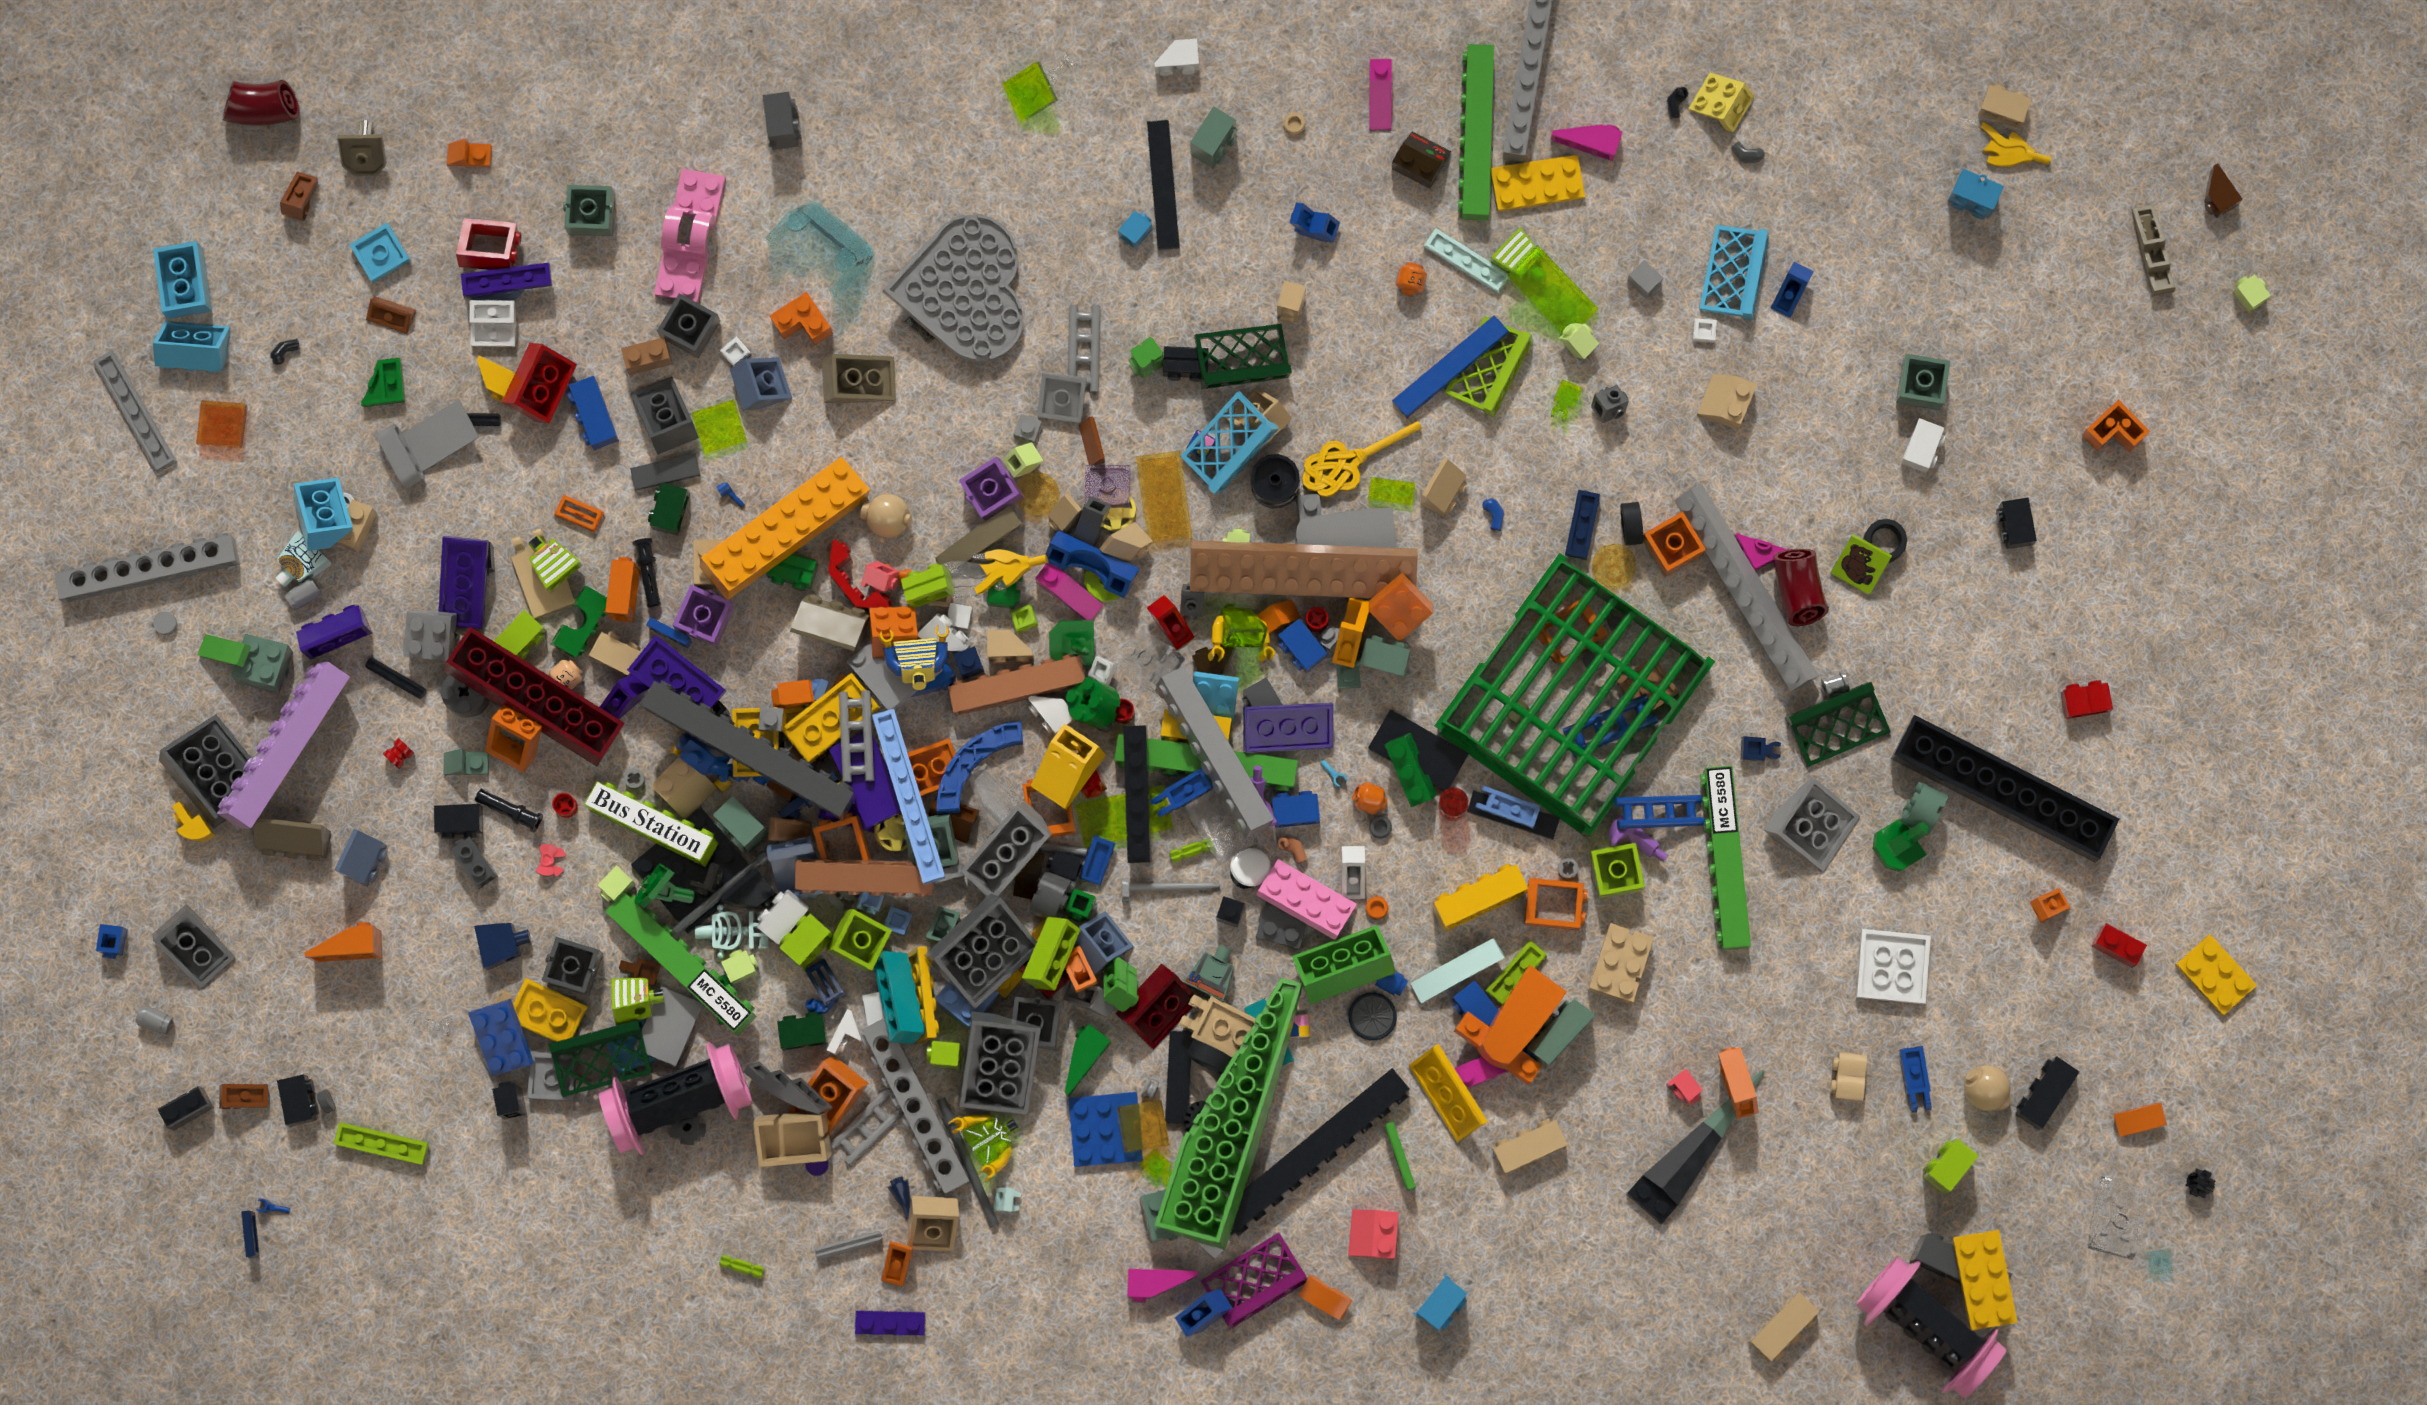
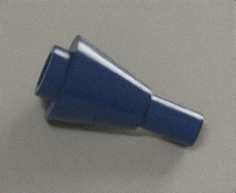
[887,1176,911,1220]

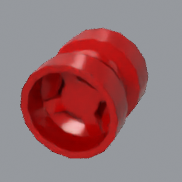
[1306,607,1328,632]
[1114,698,1135,724]
[383,738,414,769]
[552,793,578,818]

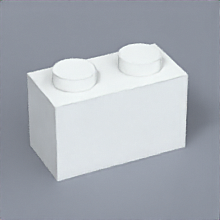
[1901,418,1946,473]
[757,889,809,945]

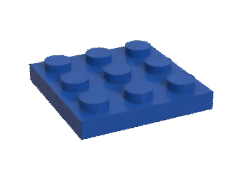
[1068,1092,1143,1167]

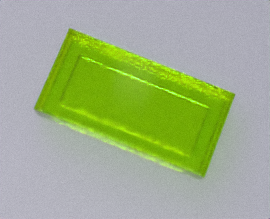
[1368,477,1415,506]

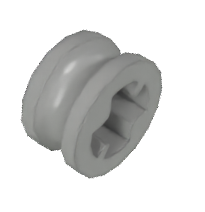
[624,768,645,790]
[1557,858,1578,879]
[1141,1078,1159,1101]

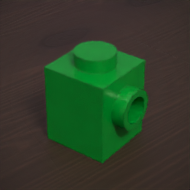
[1066,888,1096,922]

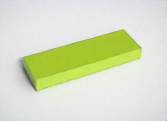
[1485,940,1547,1006]

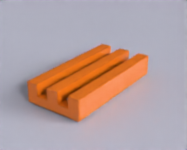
[554,494,604,533]

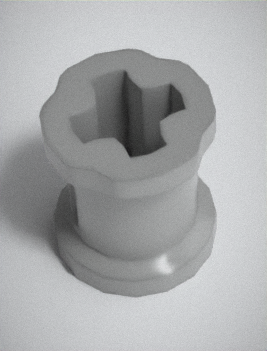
[1821,671,1850,698]

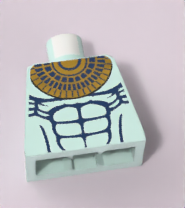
[276,531,332,587]

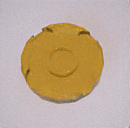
[1017,472,1060,517]
[1592,544,1637,588]

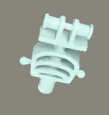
[695,905,770,959]

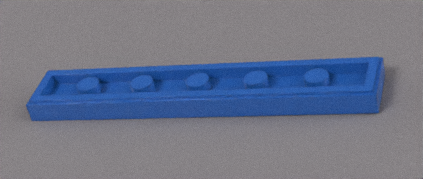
[1392,315,1509,418]

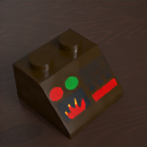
[1391,131,1451,189]

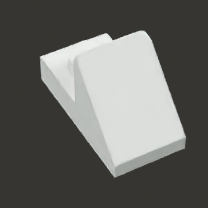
[827,1009,863,1056]

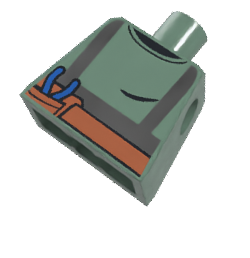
[1184,945,1234,1002]

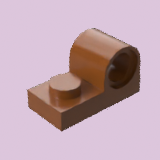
[280,172,318,221]
[219,1084,268,1109]

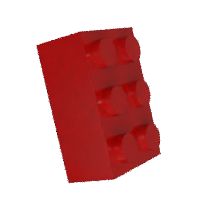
[502,343,577,424]

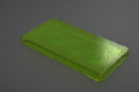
[1506,245,1599,335]
[1075,785,1174,848]

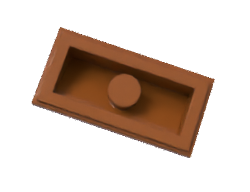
[366,296,416,334]
[1079,416,1105,466]

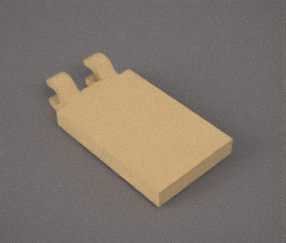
[511,528,575,619]
[1178,995,1256,1057]

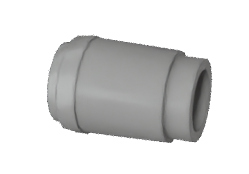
[285,578,322,610]
[135,1006,173,1034]

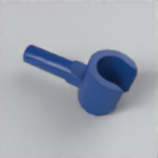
[717,482,745,508]
[256,1199,290,1213]

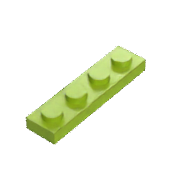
[334,1122,429,1166]

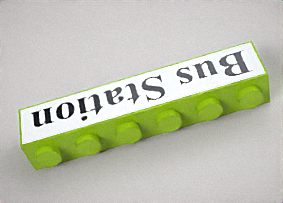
[584,781,718,867]

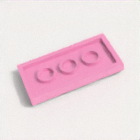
[1256,859,1357,940]

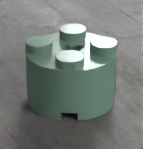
[1899,782,1948,836]

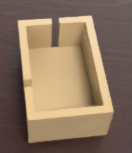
[1588,923,1654,1005]
[753,1111,832,1167]

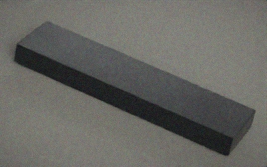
[1466,790,1560,840]
[1165,1031,1193,1124]

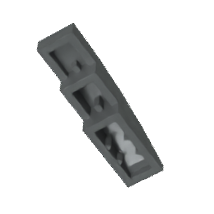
[743,1062,833,1114]

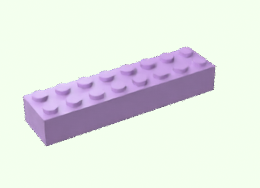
[217,661,350,829]

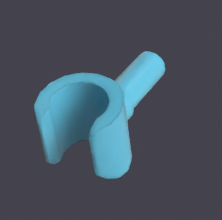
[1320,760,1347,787]

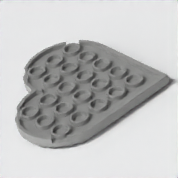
[882,214,1023,362]

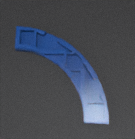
[937,721,1023,814]

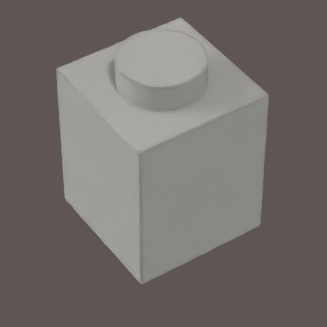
[1627,260,1663,298]

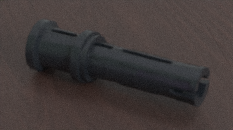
[632,538,661,607]
[475,788,543,833]

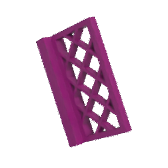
[1200,1233,1308,1330]

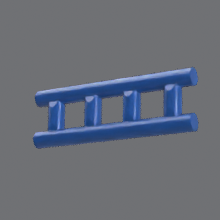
[1563,694,1659,757]
[1614,795,1705,829]

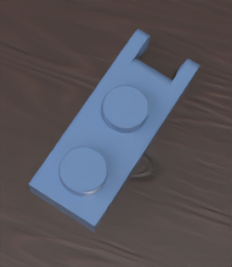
[1475,786,1541,829]

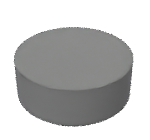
[153,612,177,635]

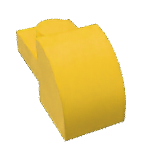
[172,801,216,842]

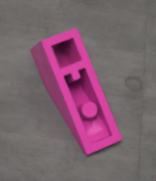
[1369,59,1392,130]
[1550,124,1623,162]
[1035,563,1103,620]
[1454,1057,1509,1089]
[1127,1269,1198,1303]

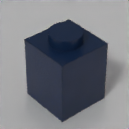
[954,646,984,680]

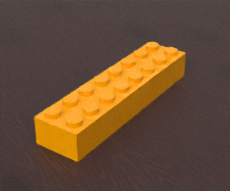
[699,456,870,601]

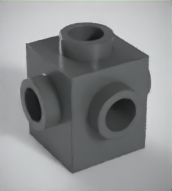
[1591,385,1629,423]
[670,1115,706,1145]

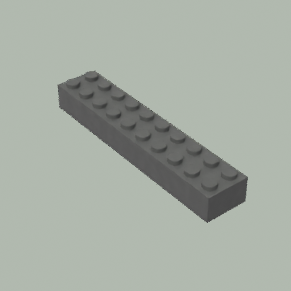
[640,681,856,821]

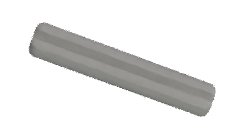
[815,1231,883,1260]

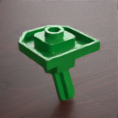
[1049,620,1095,666]
[1872,818,1929,872]
[634,864,694,908]

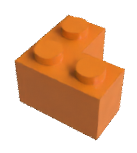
[769,291,833,345]
[2082,399,2150,452]

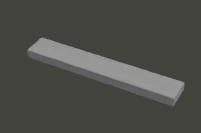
[93,350,177,473]

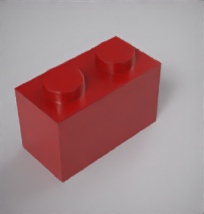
[2091,923,2147,968]

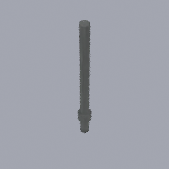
[672,841,780,935]
[937,1097,999,1228]

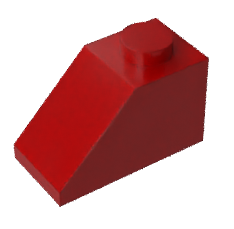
[1147,595,1195,650]

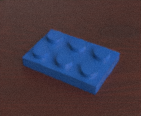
[468,999,534,1077]

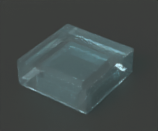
[2146,1249,2173,1275]

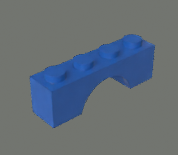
[1046,530,1139,598]

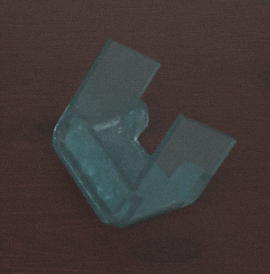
[765,201,874,302]

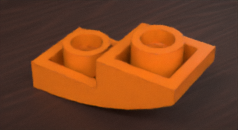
[2114,1102,2167,1137]
[1298,1275,1353,1320]

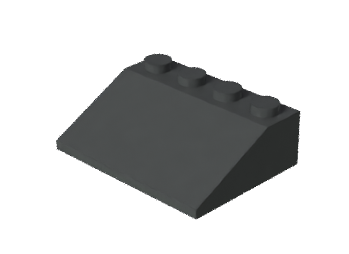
[159,714,251,828]
[924,894,1037,1009]
[958,1011,1041,1115]

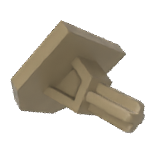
[337,119,387,176]

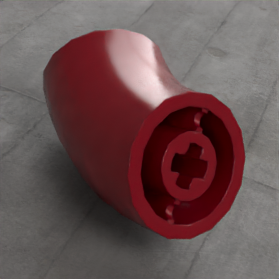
[222,79,300,126]
[1773,549,1829,627]

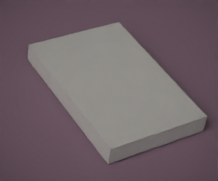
[634,986,704,1067]

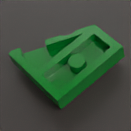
[361,357,405,407]

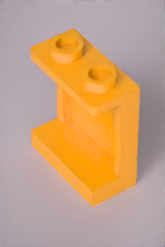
[1332,597,1369,668]

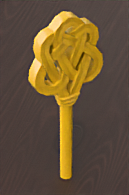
[1302,421,1422,498]

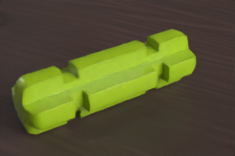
[1170,838,1214,863]
[719,1255,764,1279]

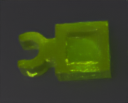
[1551,379,1583,422]
[1139,1148,1172,1187]

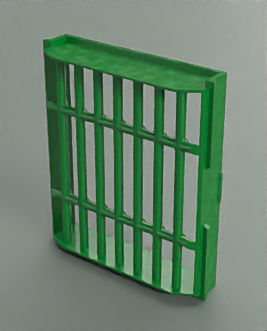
[1434,553,1715,837]

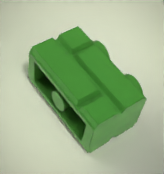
[1128,337,1163,379]
[1104,957,1139,1012]

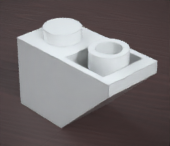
[1155,39,1199,76]
[918,613,970,651]
[1028,696,1076,735]

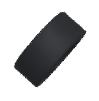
[1620,502,1644,546]
[1863,519,1907,563]
[1186,1040,1232,1074]

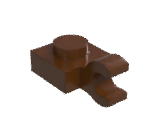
[619,958,661,986]

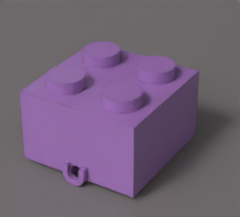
[959,456,1024,521]
[672,585,735,647]

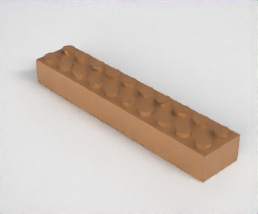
[1190,540,1418,598]

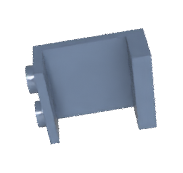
[767,836,824,899]

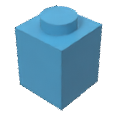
[1118,211,1152,249]

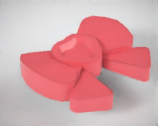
[536,844,566,876]

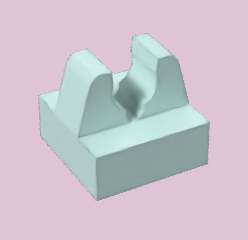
[993,1188,1021,1212]

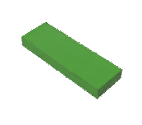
[197,634,251,668]
[1385,1121,1416,1191]

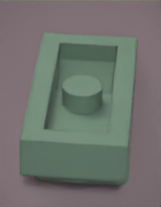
[1336,656,1361,690]
[443,749,489,775]
[925,906,960,944]

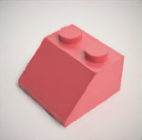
[1348,1209,1399,1260]

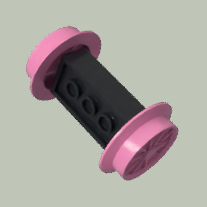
[599,1042,752,1156]
[1856,1256,2007,1399]

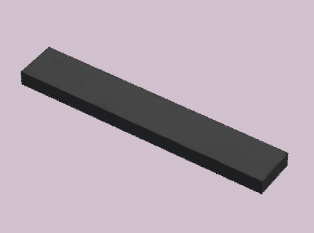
[1147,120,1180,250]

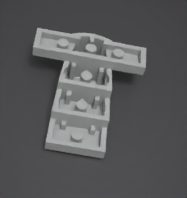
[1294,494,1396,548]

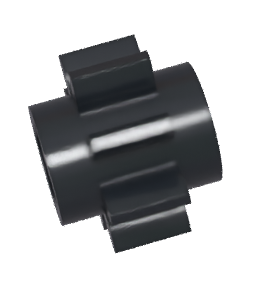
[2186,1168,2216,1198]

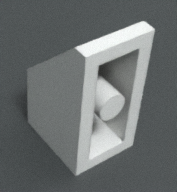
[1342,846,1365,899]

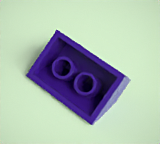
[296,605,372,660]

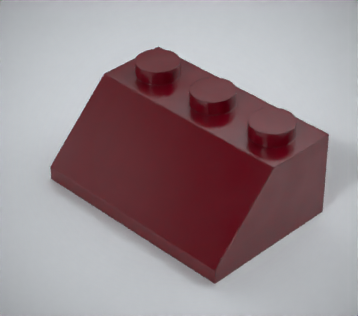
[1115,963,1195,1050]

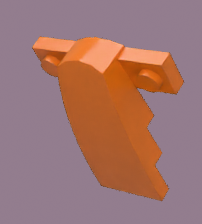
[1454,965,1567,1085]

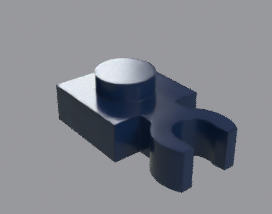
[1740,736,1781,761]

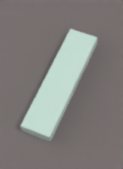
[1424,228,1510,294]

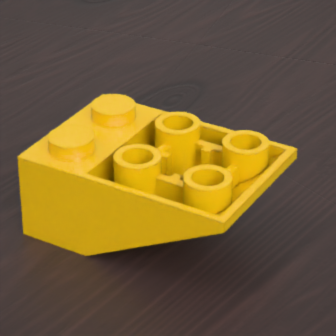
[1030,724,1106,810]

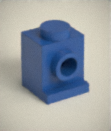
[96,924,128,959]

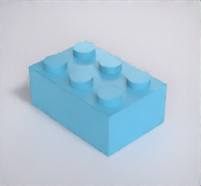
[153,241,212,319]

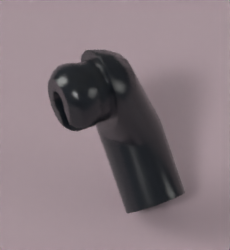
[1667,87,1689,119]
[270,339,300,365]

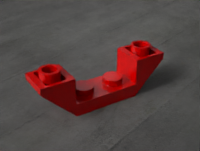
[828,539,892,612]

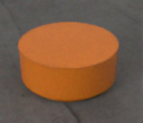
[1366,896,1388,920]

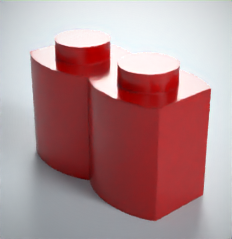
[2061,680,2113,719]

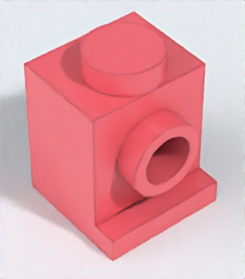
[861,561,900,592]
[1666,1069,1703,1106]

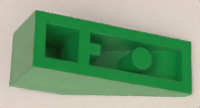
[1065,1024,1111,1096]

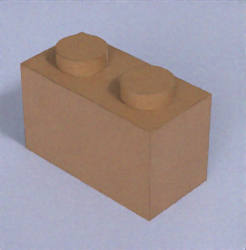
[621,337,673,375]

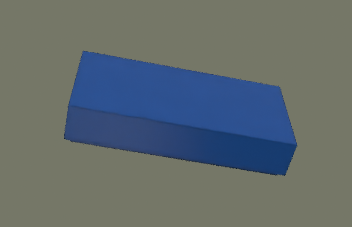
[646,618,692,649]
[1079,835,1116,886]

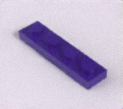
[461,262,553,298]

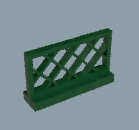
[1194,323,1292,390]
[1785,682,1891,767]
[548,1020,652,1097]

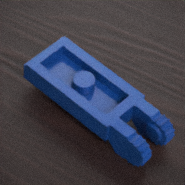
[1150,768,1213,818]
[1899,1046,1932,1113]

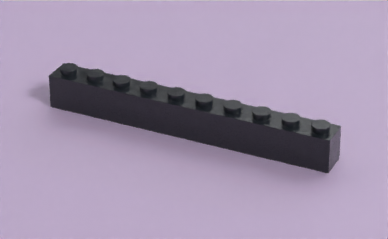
[1230,1068,1410,1237]

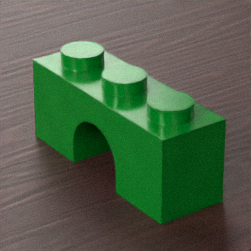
[550,586,607,658]
[1385,733,1437,807]

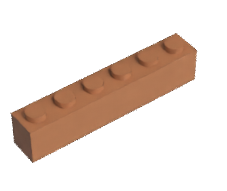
[948,654,1086,716]
[795,858,934,897]

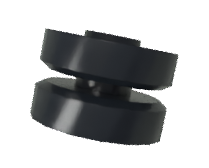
[1251,454,1300,509]

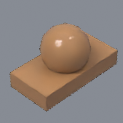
[768,817,812,842]

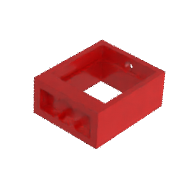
[456,218,522,270]

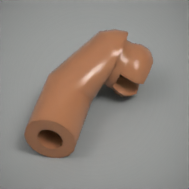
[1278,836,1308,864]

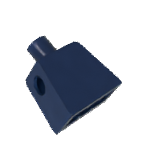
[474,923,531,970]

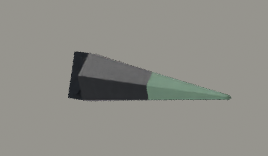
[1626,1070,1764,1225]

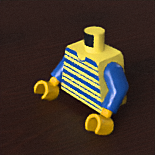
[879,625,950,690]

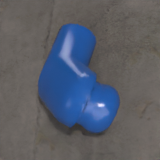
[1482,498,1504,531]
[805,993,835,1014]

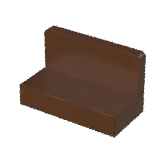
[928,795,979,843]

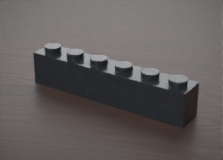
[1123,725,1152,863]

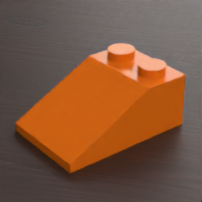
[886,738,956,799]
[305,922,382,962]
[788,1055,869,1135]

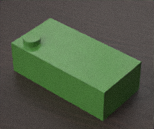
[1292,925,1396,1005]

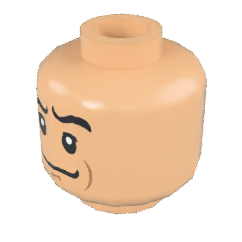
[549,659,583,690]

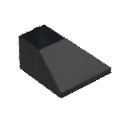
[720,868,777,909]

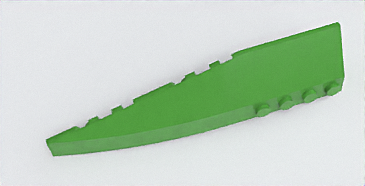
[1154,978,1303,1250]

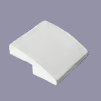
[469,300,516,347]

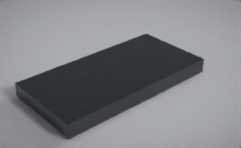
[1368,709,1469,793]

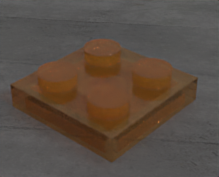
[196,400,247,449]

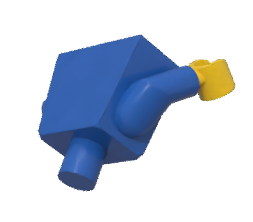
[669,733,731,793]

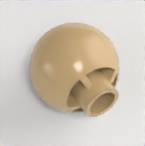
[860,493,912,538]
[1964,1065,2012,1111]

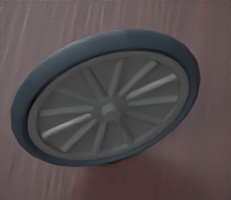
[1348,992,1397,1041]

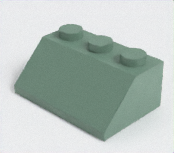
[1526,999,1595,1069]

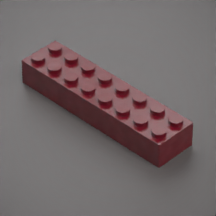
[442,627,625,767]

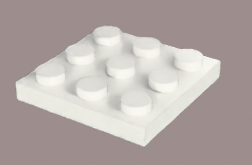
[1856,929,1931,1005]

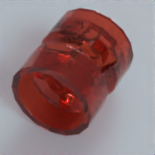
[1438,787,1469,821]

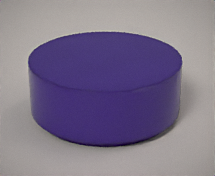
[805,1160,829,1176]

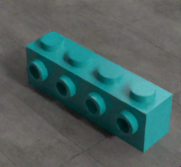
[874,951,924,1044]

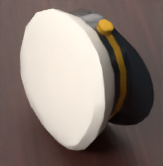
[1230,848,1271,889]

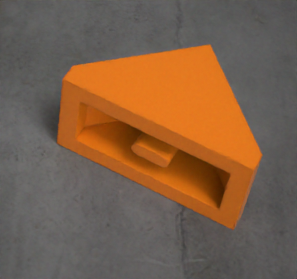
[1256,599,1302,635]

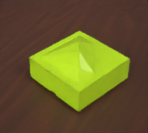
[1010,604,1039,634]

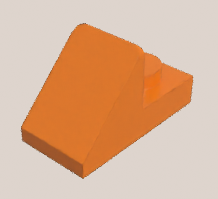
[447,138,492,167]
[771,680,814,709]
[2030,888,2071,923]
[1065,946,1098,993]
[881,1241,914,1287]

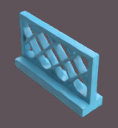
[1699,225,1769,320]
[1181,391,1279,494]

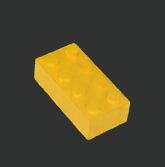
[1432,863,1529,932]

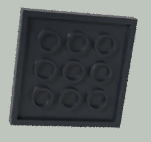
[631,807,748,934]

